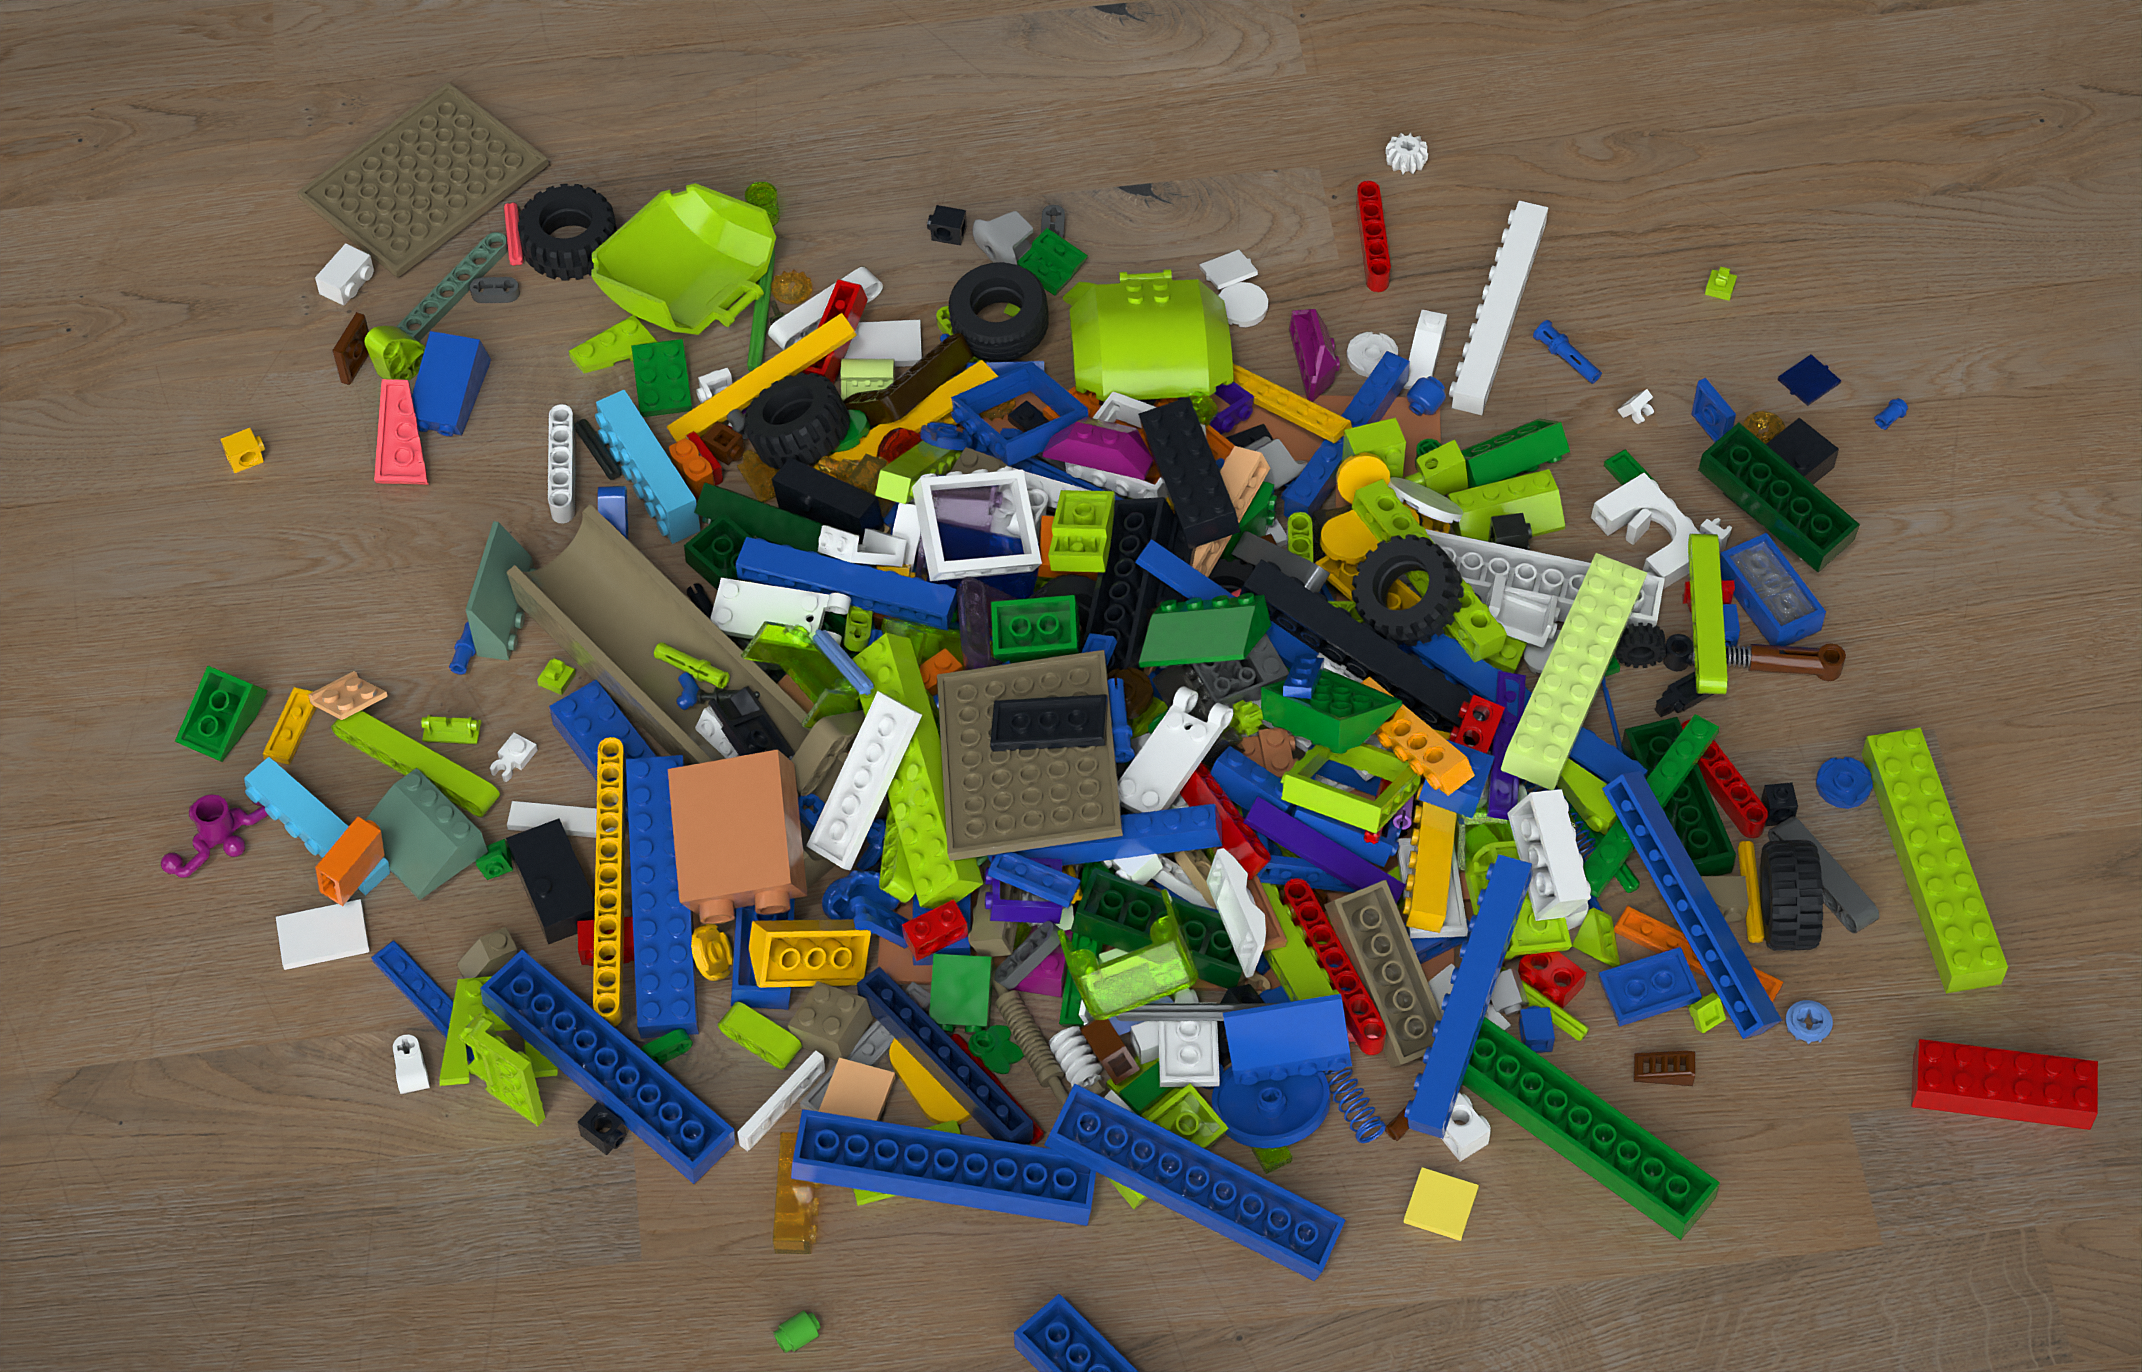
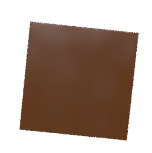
[332,312,369,385]

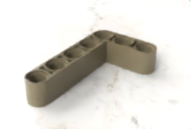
[791,710,865,796]

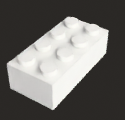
[1507,789,1591,921]

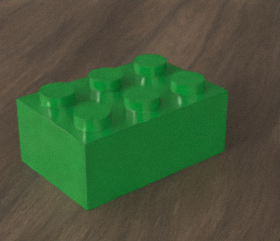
[991,595,1081,665]

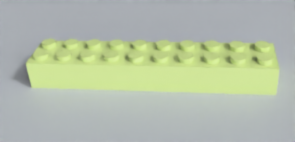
[1501,553,1647,790]

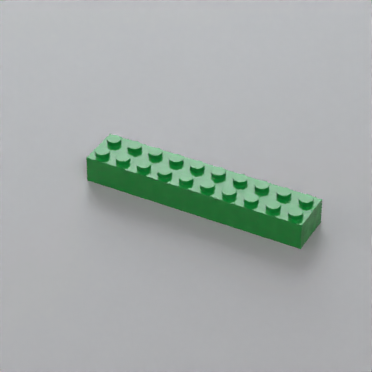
[1462,1017,1720,1240]

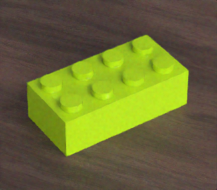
[1107,1083,1229,1209]

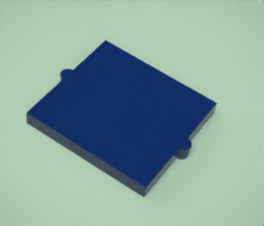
[1777,354,1841,406]

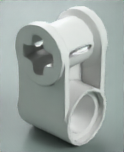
[393,1034,430,1094]

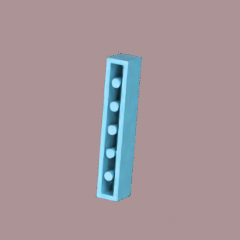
[244,757,390,896]

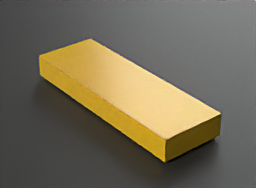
[263,687,317,765]

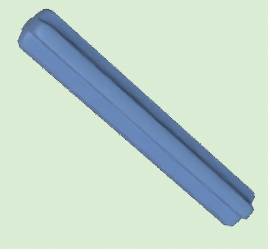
[812,629,874,695]

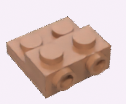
[1229,728,1299,779]

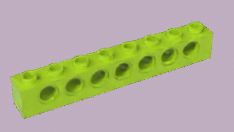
[1352,479,1507,662]

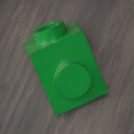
[476,839,513,880]

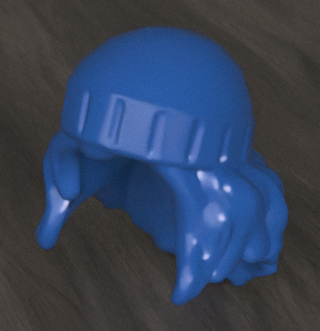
[822,870,900,935]

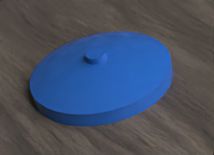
[1212,1065,1331,1148]

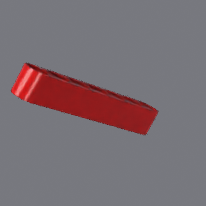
[1283,878,1386,1055]

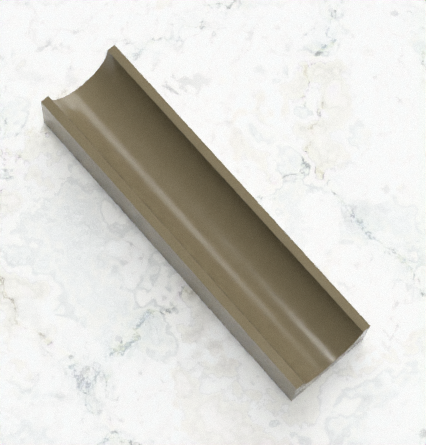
[507,504,888,889]

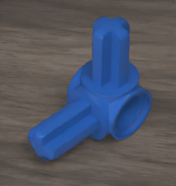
[857,818,886,871]

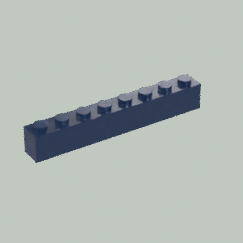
[857,966,1033,1145]

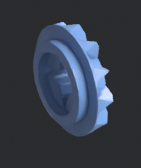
[1785,1000,1833,1044]

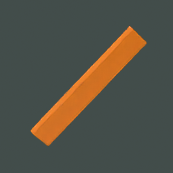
[1614,906,1783,1003]

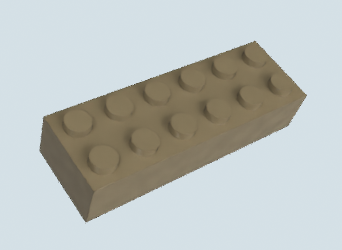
[1324,880,1442,1068]

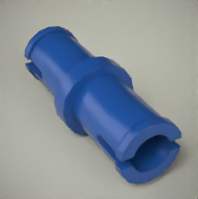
[449,622,476,675]

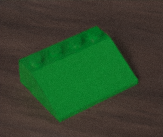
[1139,593,1271,668]
[1261,668,1402,754]

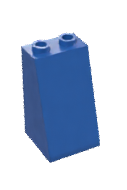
[412,331,491,437]

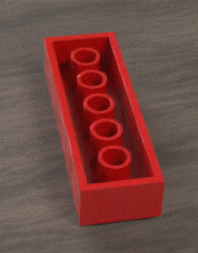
[1911,1039,2098,1130]

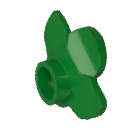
[968,1025,1024,1074]

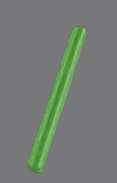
[747,249,775,372]

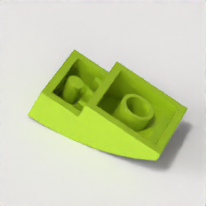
[1048,490,1115,572]

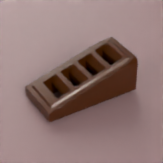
[1634,1051,1695,1086]

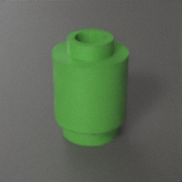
[773,1310,821,1353]

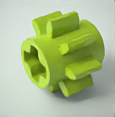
[1229,700,1263,736]

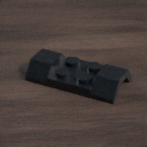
[708,686,795,760]

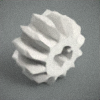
[1385,133,1428,175]

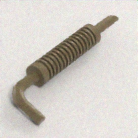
[992,964,1106,1107]

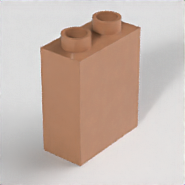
[668,750,807,924]

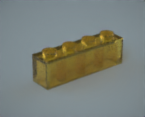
[773,1132,821,1254]

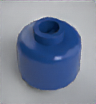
[1407,376,1446,416]

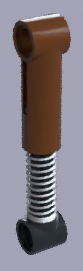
[1663,634,1846,681]

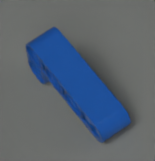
[598,486,629,541]

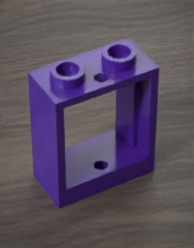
[1177,382,1254,435]
[985,856,1062,924]

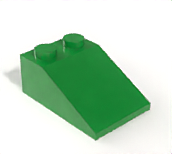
[1220,481,1278,562]
[174,666,268,762]

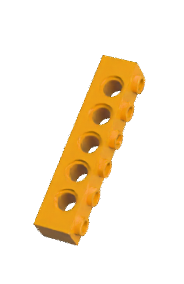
[1361,677,1475,796]

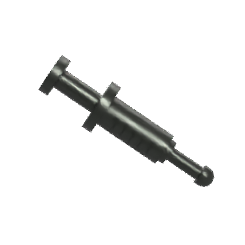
[697,687,760,704]

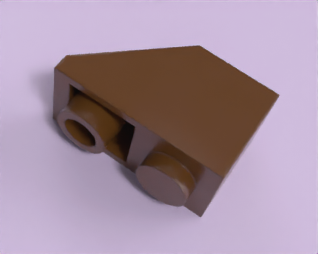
[1079,1013,1140,1085]

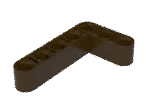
[843,333,974,425]

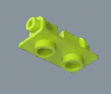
[421,715,481,744]

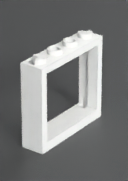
[1065,391,1207,499]
[912,467,1042,581]

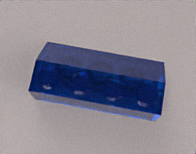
[920,521,1039,600]

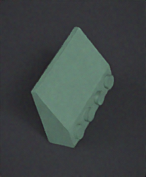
[466,521,537,661]
[365,768,488,900]

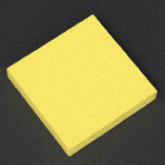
[1404,1167,1479,1241]

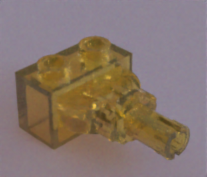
[818,454,896,518]

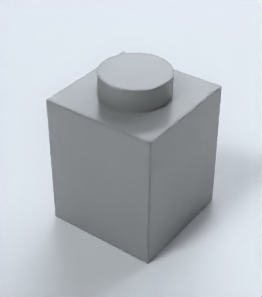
[1491,968,1529,1016]

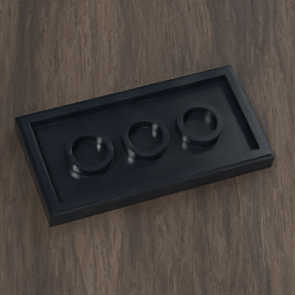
[990,694,1108,752]

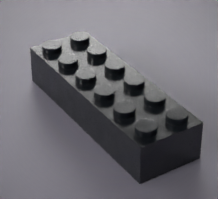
[1138,397,1241,549]

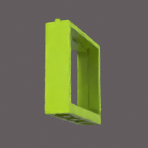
[1281,742,1422,833]

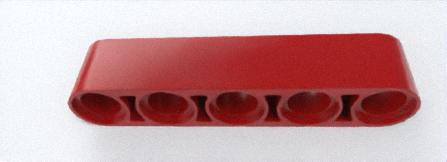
[1356,180,1391,292]
[1681,719,1768,839]
[1180,762,1271,880]

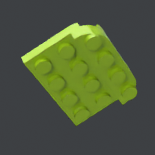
[1465,841,1572,959]
[458,1012,545,1126]

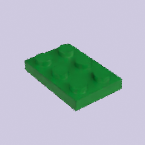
[631,339,692,417]

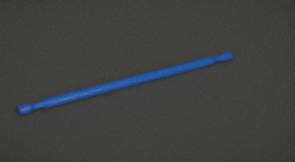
[1601,676,1624,754]

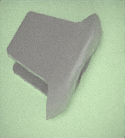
[972,211,1033,265]
[1244,436,1309,490]

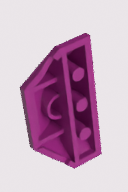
[1289,309,1340,402]
[1043,417,1153,480]

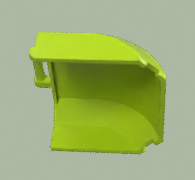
[591,183,776,335]
[1069,269,1234,402]

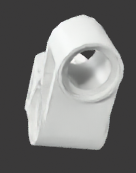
[994,484,1048,537]

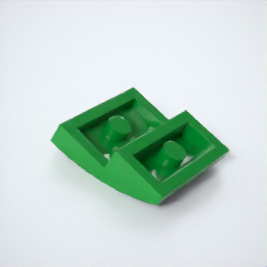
[1017,228,1088,296]

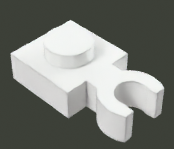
[490,733,538,782]

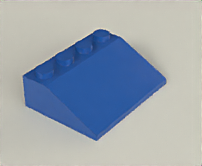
[1223,994,1352,1085]

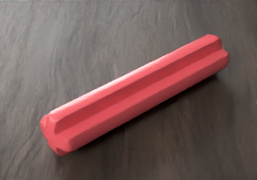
[504,202,524,266]

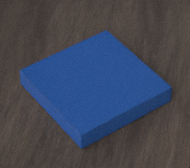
[1691,378,1736,442]

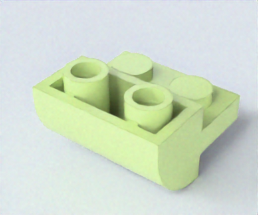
[841,358,895,401]

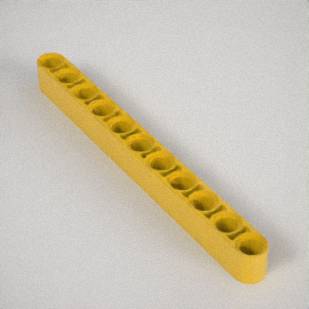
[593,737,626,1027]

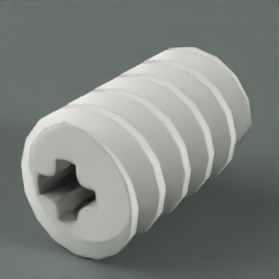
[1049,1026,1102,1089]

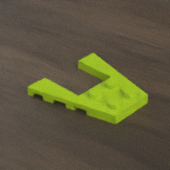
[439,976,558,1086]

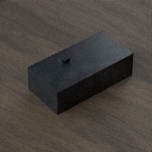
[1723,418,1839,523]
[772,458,885,538]
[506,818,595,945]

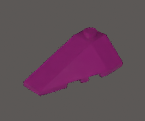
[1010,900,1078,998]

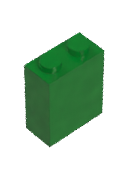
[929,954,994,1034]

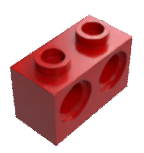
[1448,694,1505,754]
[902,899,968,961]
[1518,951,1587,1009]

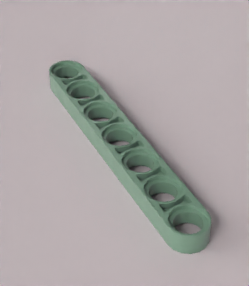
[396,232,508,341]

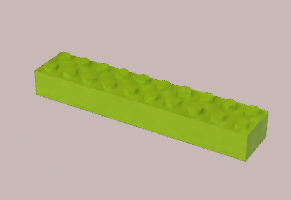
[852,633,983,909]
[1861,727,2008,994]

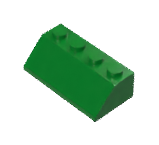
[1460,418,1570,488]

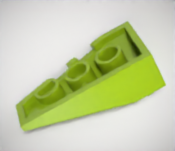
[1557,758,1618,835]

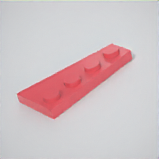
[374,379,429,485]

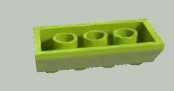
[1448,469,1565,542]

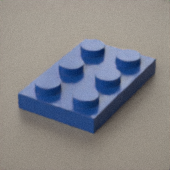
[1598,947,1702,1027]

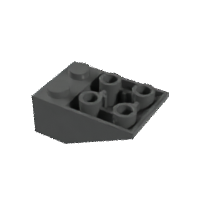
[1192,633,1289,704]

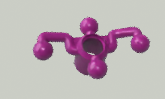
[161,794,268,878]

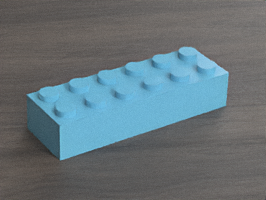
[595,390,701,544]

